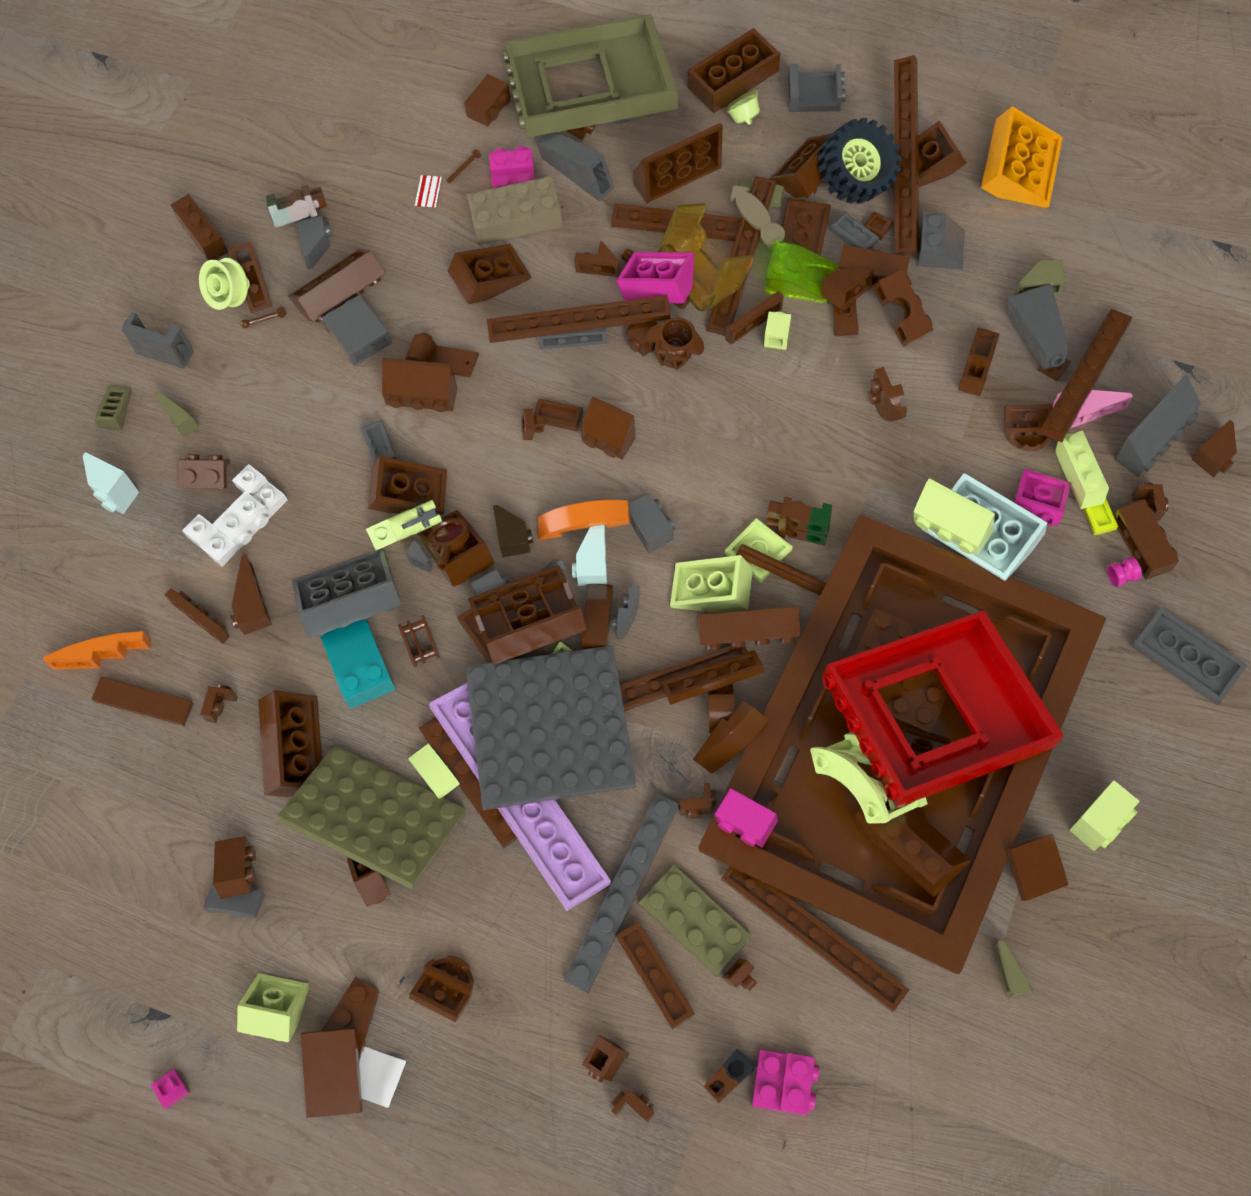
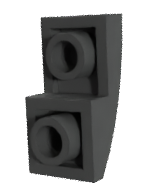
[612,586,640,640]
[203,885,265,918]

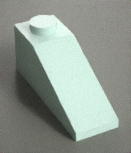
[572,524,607,586]

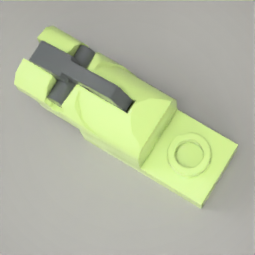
[366,500,442,550]

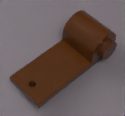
[405,333,479,377]

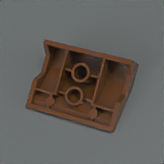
[468,565,587,665]

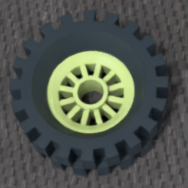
[817,118,902,204]

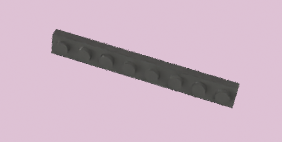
[564,793,679,993]

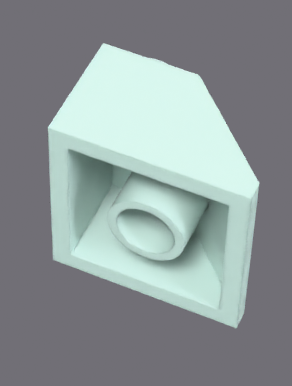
[83,452,139,514]

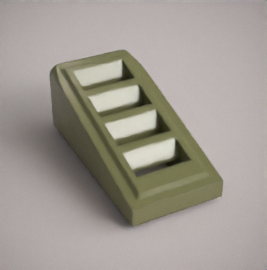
[95,386,132,430]
[155,391,198,436]
[993,940,1033,999]

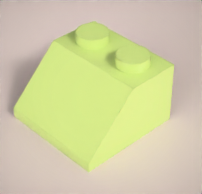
[237,973,309,1042]

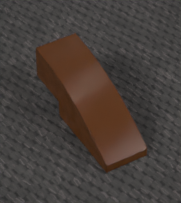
[958,327,1000,396]
[581,584,613,650]
[693,701,769,773]

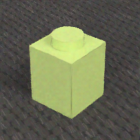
[764,312,791,350]

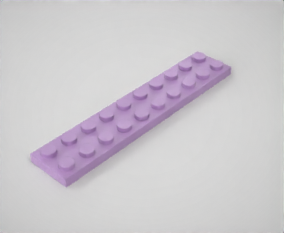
[429,683,611,911]

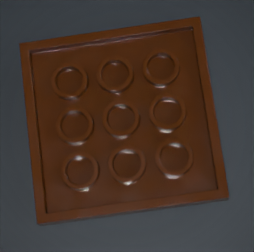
[854,608,948,734]

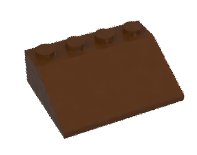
[633,123,723,204]

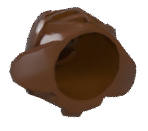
[646,318,704,370]

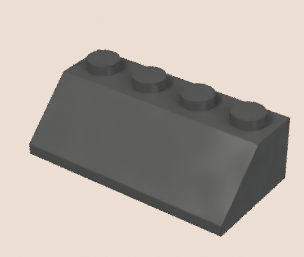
[1115,375,1201,477]

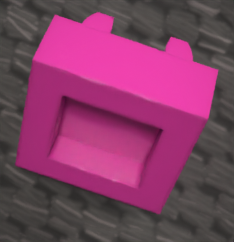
[151,1069,190,1109]

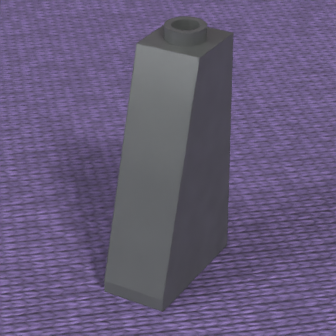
[536,132,614,201]
[1006,284,1068,370]

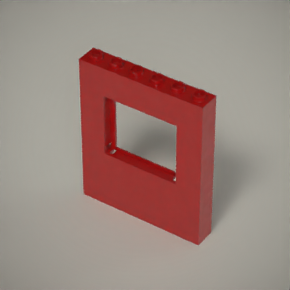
[822,611,1064,808]

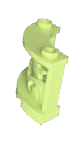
[811,732,927,823]

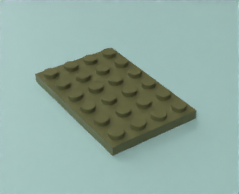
[277,745,466,890]

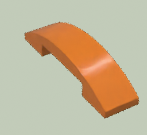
[538,500,630,541]

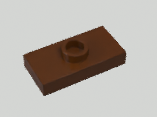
[833,299,858,336]

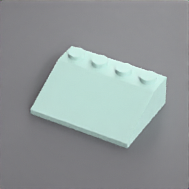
[922,473,1047,581]

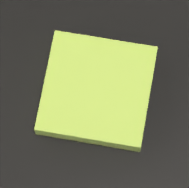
[725,518,793,583]

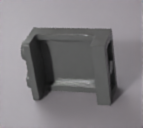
[788,64,846,112]
[322,295,392,366]
[122,312,194,369]

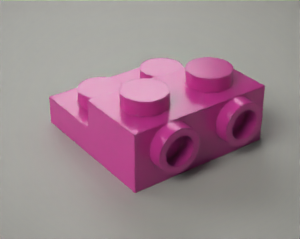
[489,146,535,189]
[1014,468,1071,526]
[752,1050,819,1116]

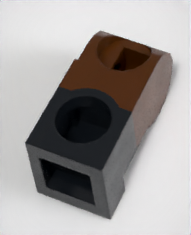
[703,1049,756,1103]

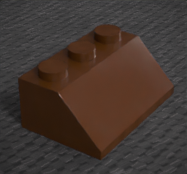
[770,134,831,198]
[382,358,458,412]

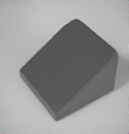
[406,540,432,572]

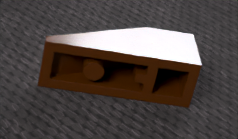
[229,242,272,313]
[231,555,272,635]

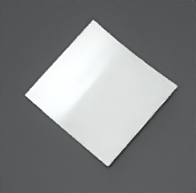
[359,1047,406,1108]

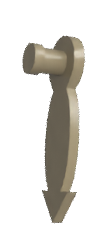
[730,185,785,250]

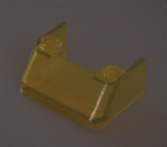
[658,203,754,311]

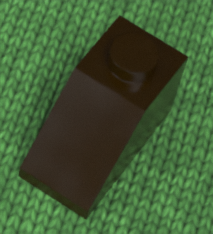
[493,505,534,558]

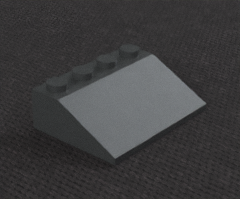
[292,548,402,638]

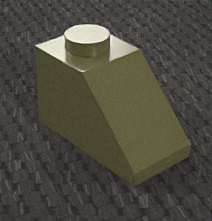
[1016,259,1066,295]

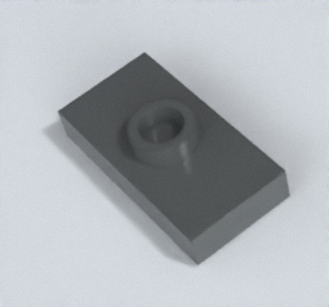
[830,212,879,250]
[361,420,397,463]

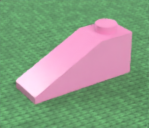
[1053,390,1133,428]

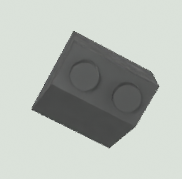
[918,213,965,270]

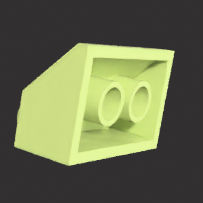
[913,478,995,556]

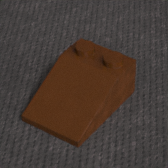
[918,121,967,187]
[448,244,531,304]
[368,456,447,514]
[417,510,495,588]

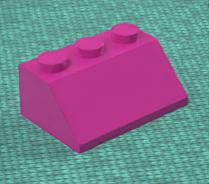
[617,252,694,304]

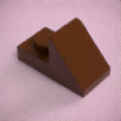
[575,241,620,277]

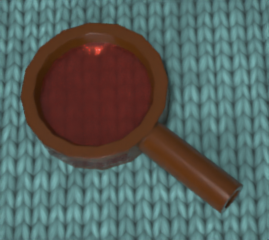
[429,517,470,570]

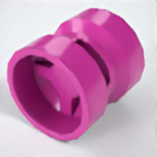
[1107,557,1142,587]

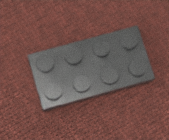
[1131,607,1248,706]

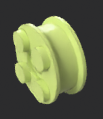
[199,258,250,310]

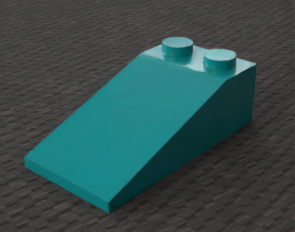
[320,619,396,709]

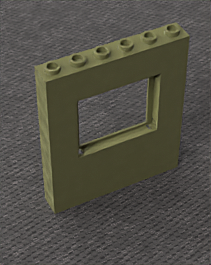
[503,14,678,138]

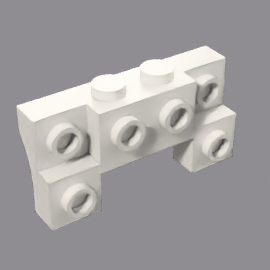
[182,464,287,567]

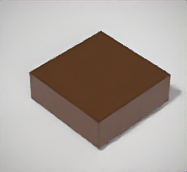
[864,212,893,241]

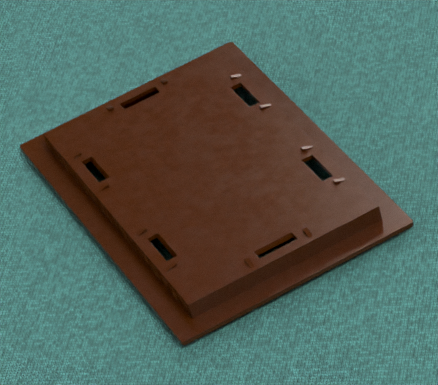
[698,515,1106,975]

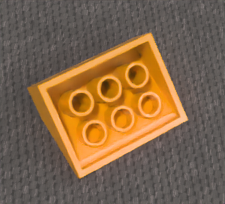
[981,106,1063,208]

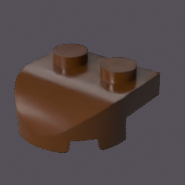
[868,367,907,421]
[1004,404,1053,451]
[409,955,474,1022]

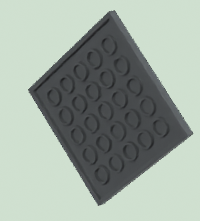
[465,645,636,810]

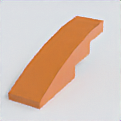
[43,631,151,669]

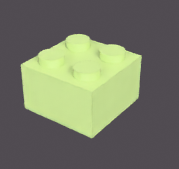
[1069,780,1140,851]

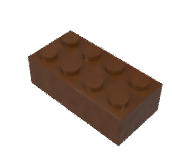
[688,28,780,113]

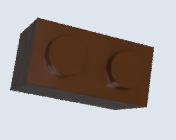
[464,74,511,127]
[213,836,256,898]

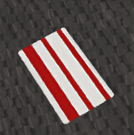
[415,175,442,208]

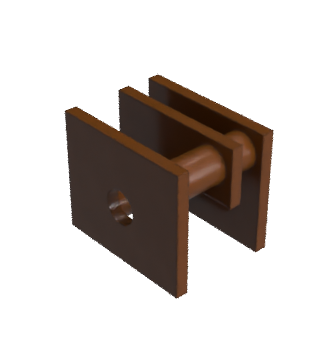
[398,615,440,667]

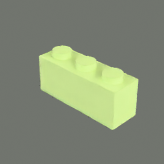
[1055,431,1109,509]

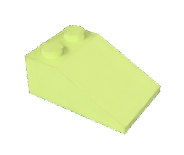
[670,555,753,613]

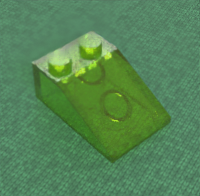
[765,241,839,304]

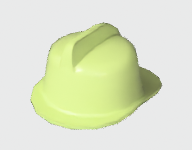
[726,90,760,125]

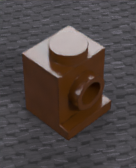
[582,1035,629,1083]

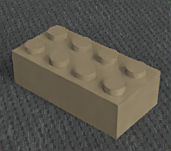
[467,176,563,245]

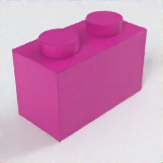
[715,788,778,847]

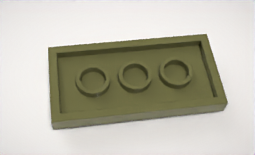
[639,865,752,977]

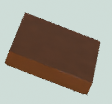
[1006,834,1069,901]

